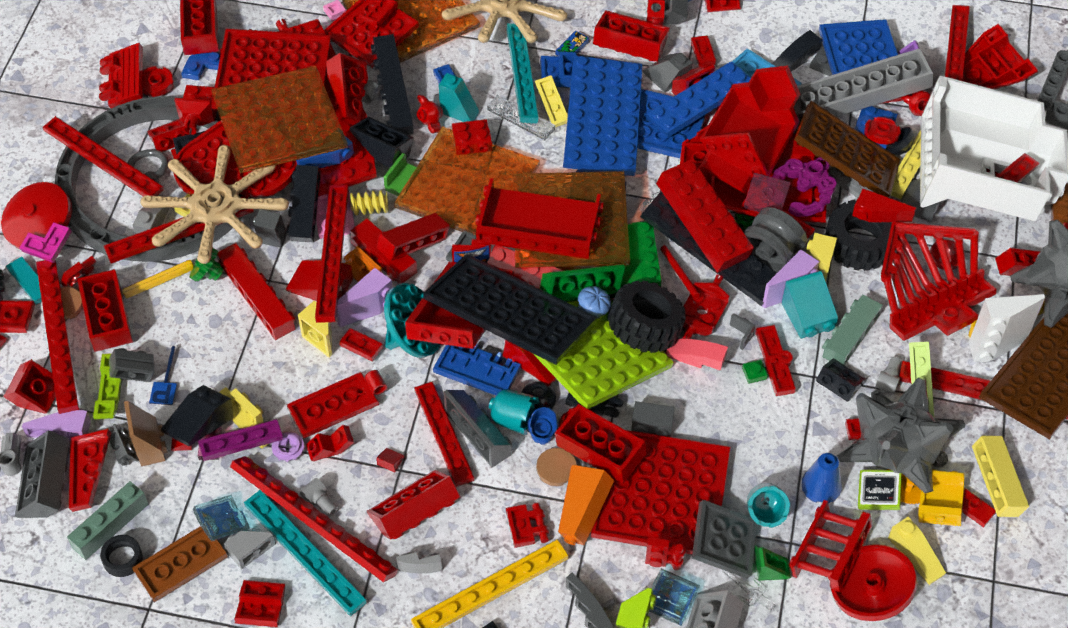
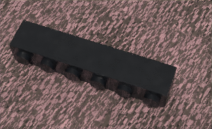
[370,34,414,135]

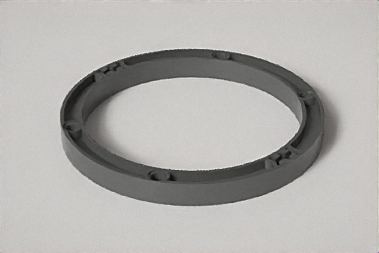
[55,96,253,262]

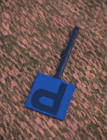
[149,346,177,405]

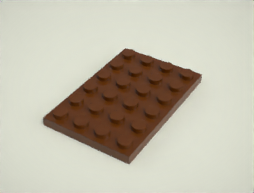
[794,101,900,198]

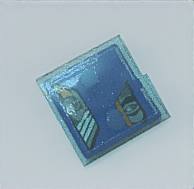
[192,494,250,541]
[649,568,700,626]

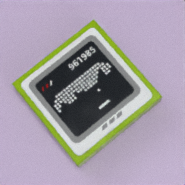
[858,470,902,510]

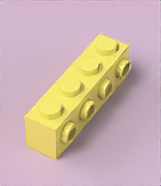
[972,436,1029,517]

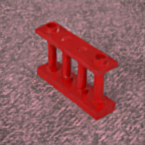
[789,500,873,592]

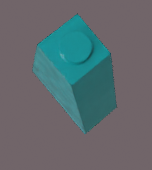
[439,73,479,122]

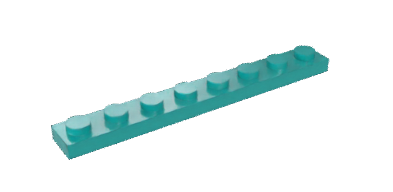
[506,23,539,123]
[244,490,367,617]

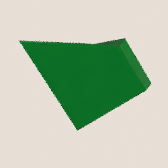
[754,544,791,581]

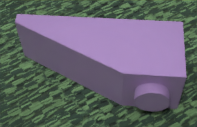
[22,409,91,440]

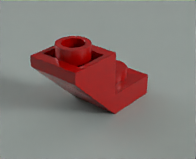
[306,425,354,461]

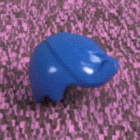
[527,407,558,445]

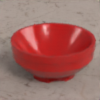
[930,239,958,270]

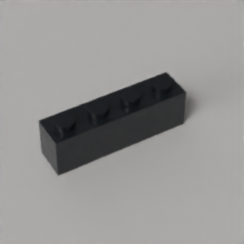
[286,165,321,243]

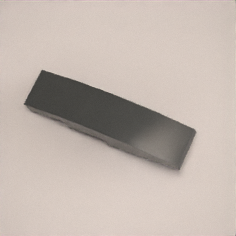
[566,572,613,628]

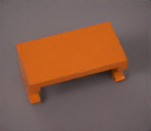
[343,246,382,282]

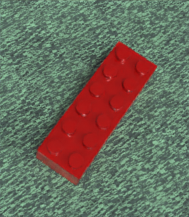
[656,159,754,273]

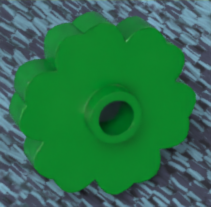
[189,247,224,282]

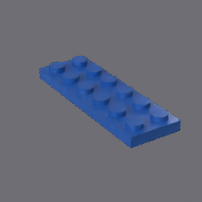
[646,61,751,138]

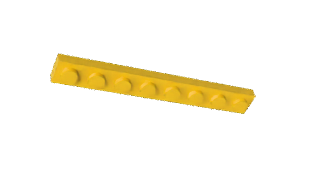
[411,540,568,628]

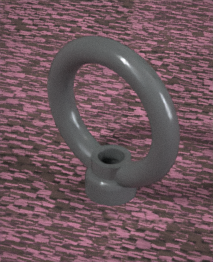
[127,149,169,183]

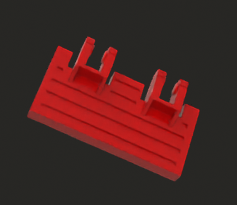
[99,43,143,108]

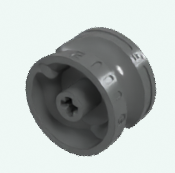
[744,207,807,273]

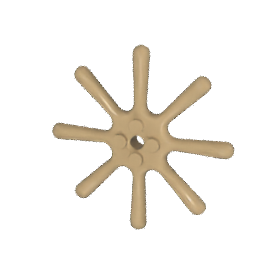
[442,0,567,43]
[140,145,289,264]

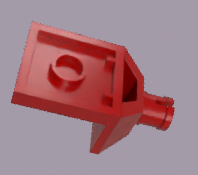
[174,85,218,135]

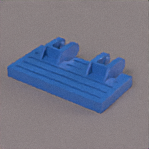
[433,344,521,396]

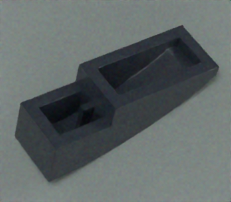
[772,30,822,72]

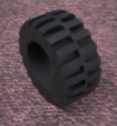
[825,199,893,271]
[608,281,686,353]

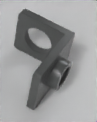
[730,313,755,350]

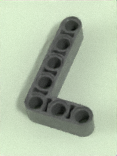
[1037,50,1068,130]

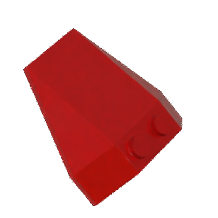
[963,24,1038,89]

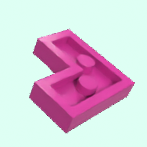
[19,222,72,263]

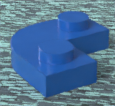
[181,52,221,81]

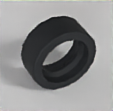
[100,535,143,577]

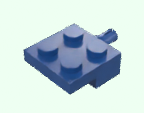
[540,52,576,88]

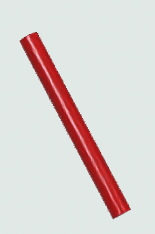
[660,245,700,299]

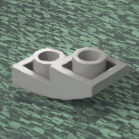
[396,552,442,574]

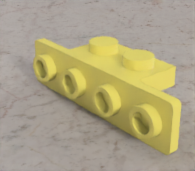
[219,387,268,449]

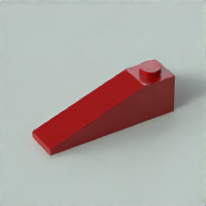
[326,53,368,122]

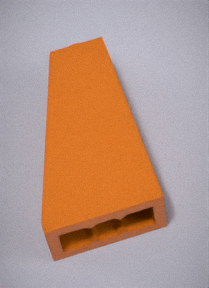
[558,465,614,545]

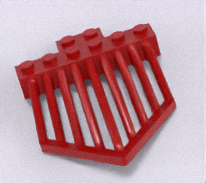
[881,222,996,341]

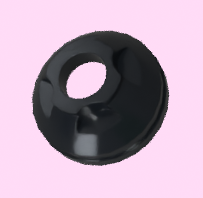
[886,127,914,155]
[521,381,556,410]

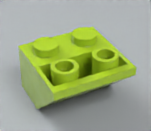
[616,588,656,628]

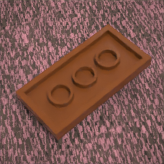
[132,523,228,603]

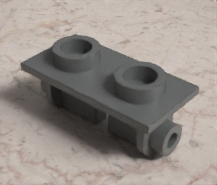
[109,424,139,466]

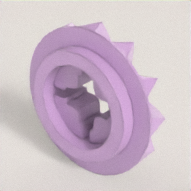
[272,432,304,463]

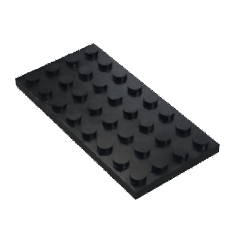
[423,254,597,365]

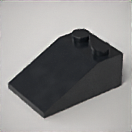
[349,116,414,167]
[161,385,234,446]

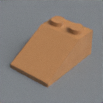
[124,401,168,467]

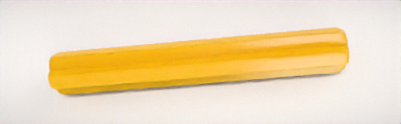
[122,260,194,299]

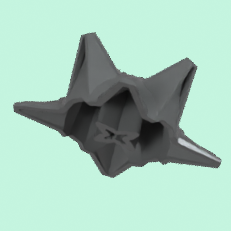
[1010,220,1068,328]
[837,377,965,493]

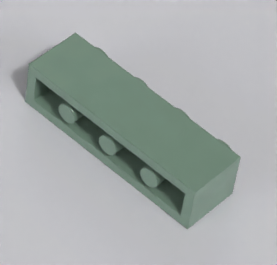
[822,294,883,365]
[67,481,149,560]

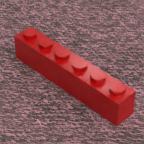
[217,243,296,341]

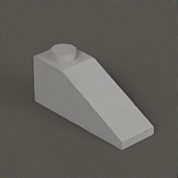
[133,195,169,234]

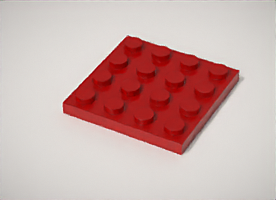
[324,0,419,68]

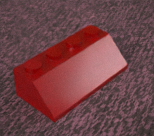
[593,10,670,62]
[367,470,460,540]

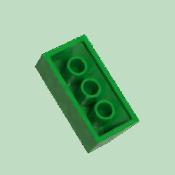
[540,264,625,301]

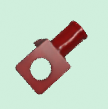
[646,0,665,26]

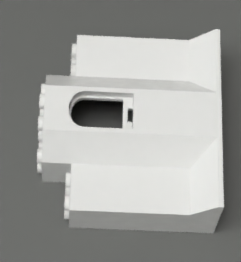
[920,76,1068,221]

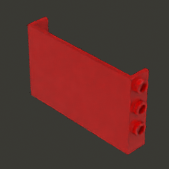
[476,178,604,259]
[405,261,513,349]

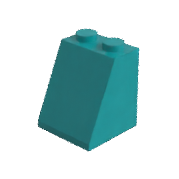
[781,271,838,339]

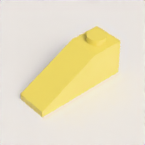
[888,517,946,585]

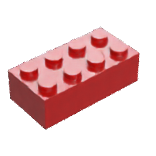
[180,0,219,55]
[77,269,133,352]
[555,404,646,484]

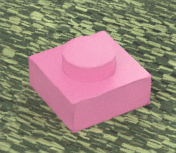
[323,0,346,21]

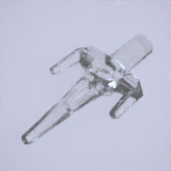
[722,570,776,611]

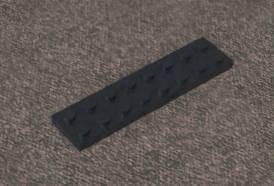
[640,191,777,306]

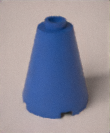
[802,453,842,503]

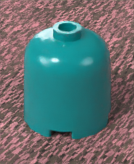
[489,389,539,435]
[747,483,790,528]

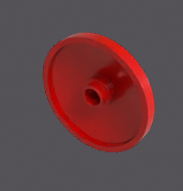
[1,182,72,249]
[830,545,917,621]

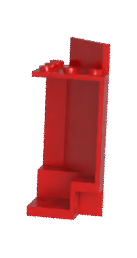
[699,65,801,193]

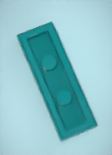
[6,256,42,305]

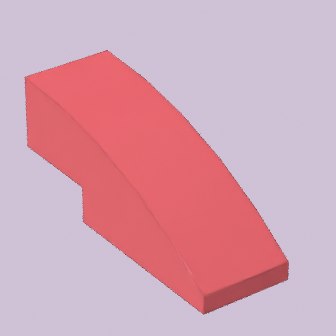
[665,339,728,370]

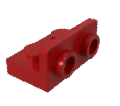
[147,119,188,152]

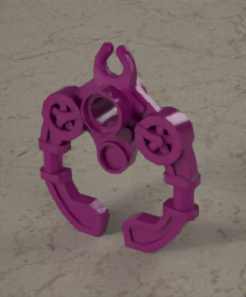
[767,157,837,217]

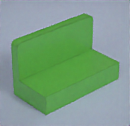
[384,153,419,197]

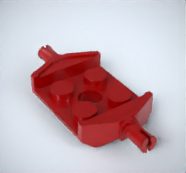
[682,274,730,339]

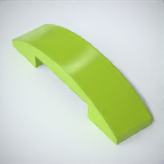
[93,354,122,419]

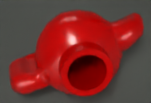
[901,91,931,116]
[417,95,443,134]

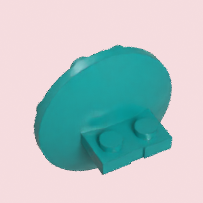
[384,283,441,358]

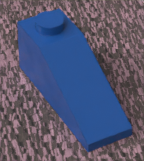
[296,130,354,168]

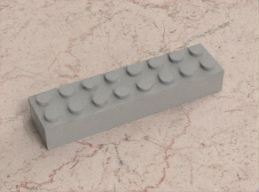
[793,48,933,128]

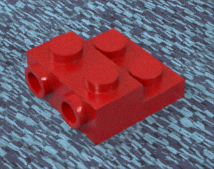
[451,119,492,155]

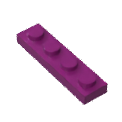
[198,419,283,461]

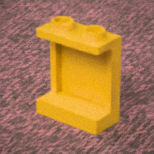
[918,469,964,526]

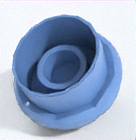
[578,286,611,319]

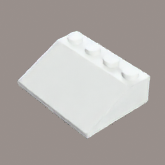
[969,294,1045,362]

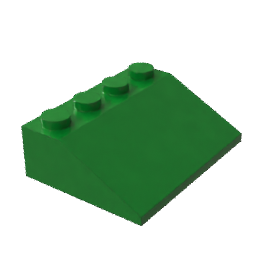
[598,222,662,298]

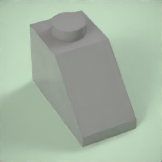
[224,531,275,570]

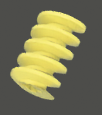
[350,190,388,216]

